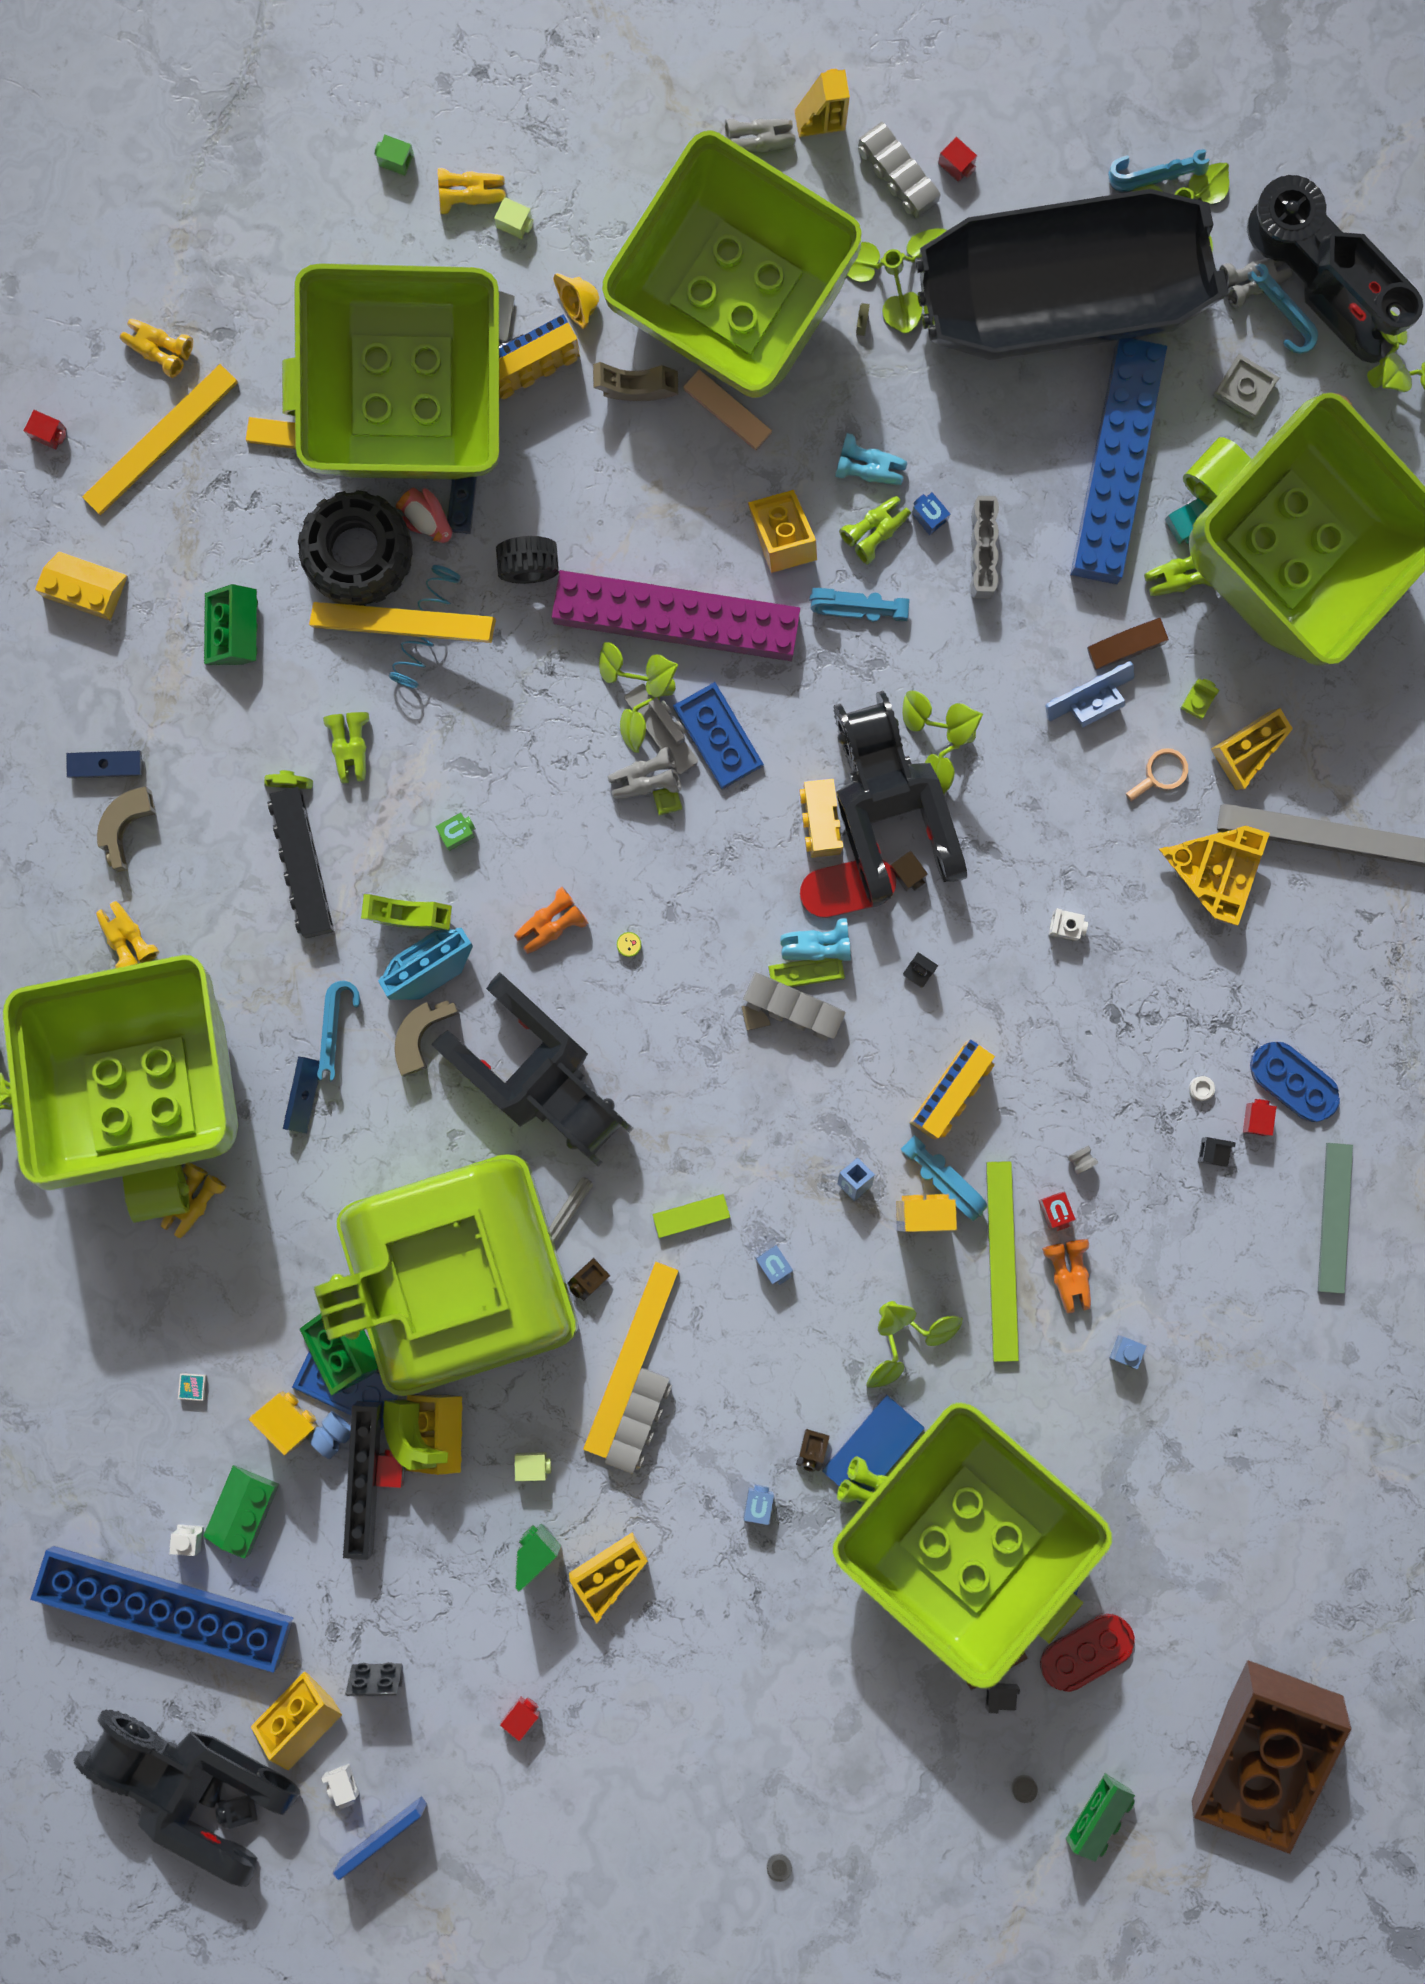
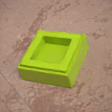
[652,788,682,816]

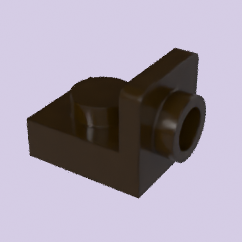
[567,1258,611,1301]
[796,1429,830,1472]

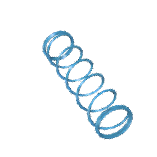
[388,565,461,689]

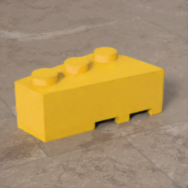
[1211,708,1293,790]
[569,1532,648,1623]

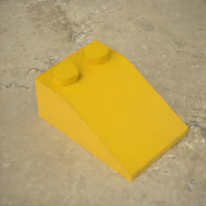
[748,490,817,573]
[248,1391,318,1455]

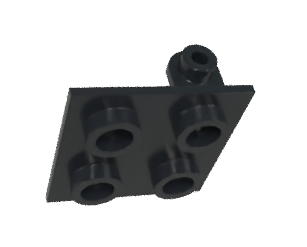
[345,1662,402,1696]

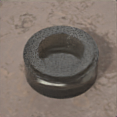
[1011,1775,1038,1803]
[766,1854,792,1882]

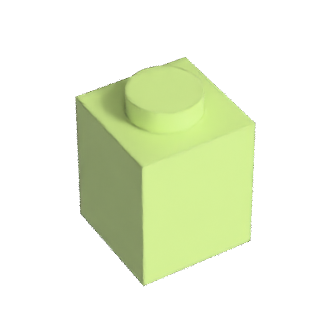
[494,197,534,239]
[515,1452,551,1481]

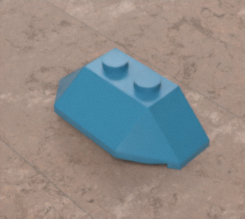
[378,928,473,1000]

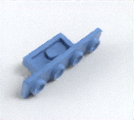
[1045,661,1134,728]

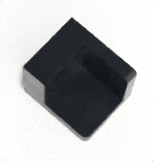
[1198,1137,1236,1167]
[985,1683,1020,1714]

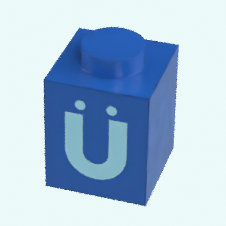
[911,492,951,535]

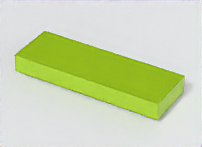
[768,958,845,987]
[652,1194,730,1238]

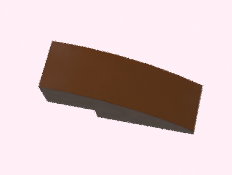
[1087,617,1169,670]

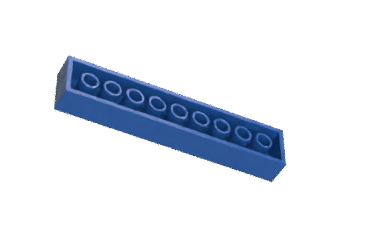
[1070,338,1168,585]
[30,1546,294,1673]

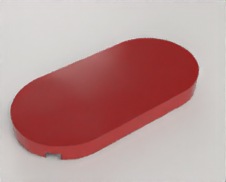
[800,860,896,918]
[1040,1614,1135,1692]

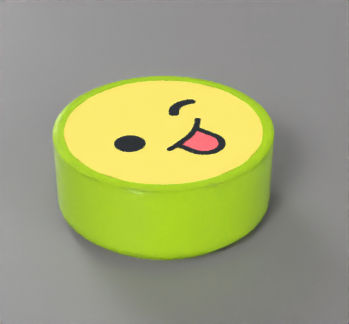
[617,932,641,957]

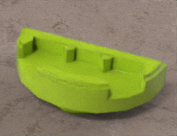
[264,770,313,789]

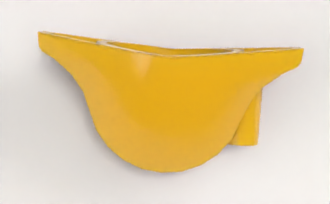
[553,274,599,329]

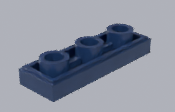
[447,476,477,534]
[66,750,142,778]
[283,1056,320,1134]

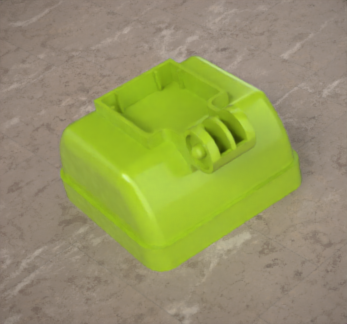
[602,130,862,398]
[282,264,499,479]
[1183,393,1425,666]
[3,955,239,1223]
[313,1154,578,1396]
[833,1402,1112,1688]

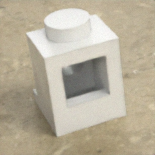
[1048,908,1088,941]
[169,1525,203,1556]
[321,1764,359,1809]

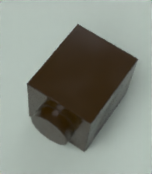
[890,851,928,891]

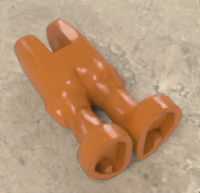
[514,887,589,954]
[1042,1239,1091,1313]

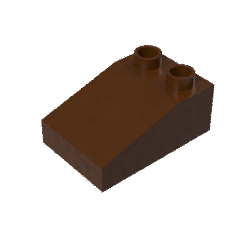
[1192,1660,1352,1854]

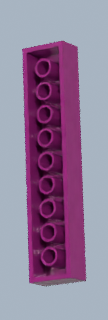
[552,570,801,662]

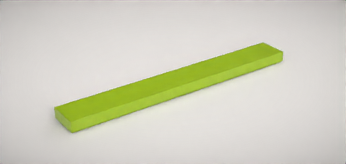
[986,1161,1019,1362]

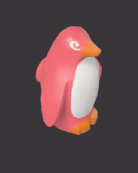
[395,487,452,543]

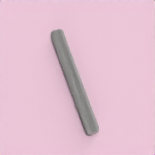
[549,1177,593,1244]

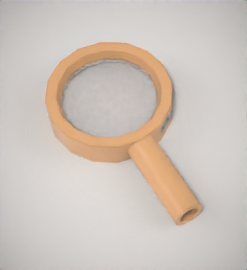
[1126,748,1188,801]

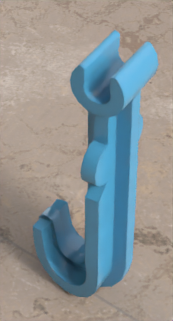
[1108,149,1210,192]
[1247,264,1318,354]
[809,588,910,622]
[317,981,360,1082]
[901,1135,988,1221]

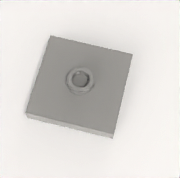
[1212,353,1279,420]

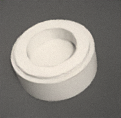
[1189,1076,1215,1101]

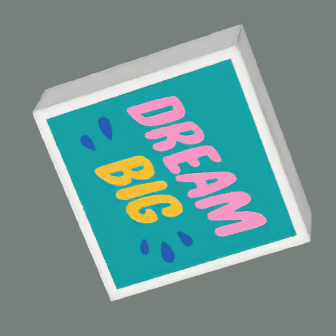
[178,1373,207,1401]

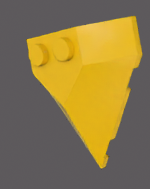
[1159,826,1270,926]

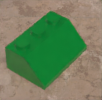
[204,584,258,665]
[299,1313,379,1396]
[203,1465,279,1559]
[515,1523,561,1592]
[1065,1773,1135,1862]

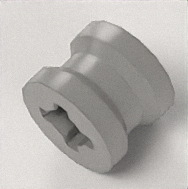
[1067,1145,1098,1174]

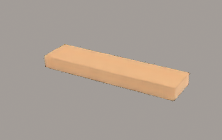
[683,369,772,450]

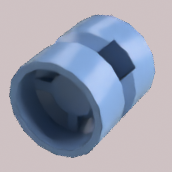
[307,1411,351,1459]

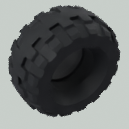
[298,490,413,606]

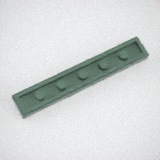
[1318,1143,1353,1294]

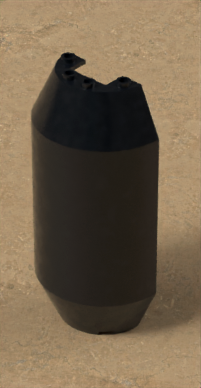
[915,189,1228,360]

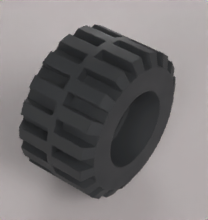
[496,536,559,584]

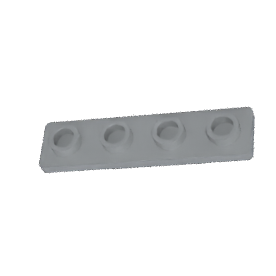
[624,684,698,775]

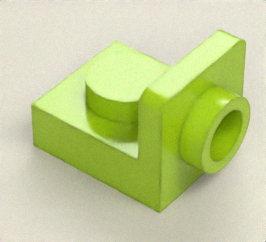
[1180,679,1220,720]

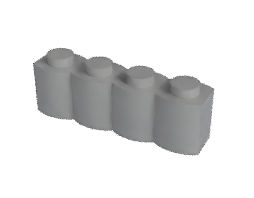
[858,122,941,218]
[970,496,999,599]
[743,972,846,1041]
[605,1367,672,1474]

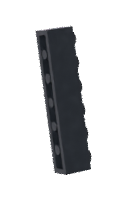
[267,787,335,939]
[343,1401,382,1560]

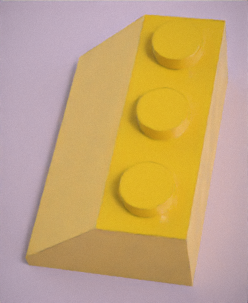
[35,552,128,621]
[406,1395,463,1475]
[251,1671,342,1771]

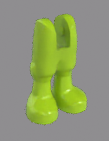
[839,496,911,565]
[1144,556,1212,596]
[323,712,369,783]
[837,1456,888,1503]

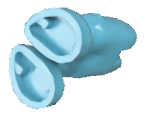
[835,433,907,485]
[780,918,851,961]

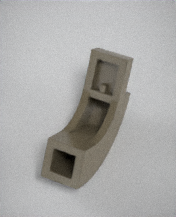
[593,362,678,401]
[97,787,156,872]
[395,1001,459,1077]

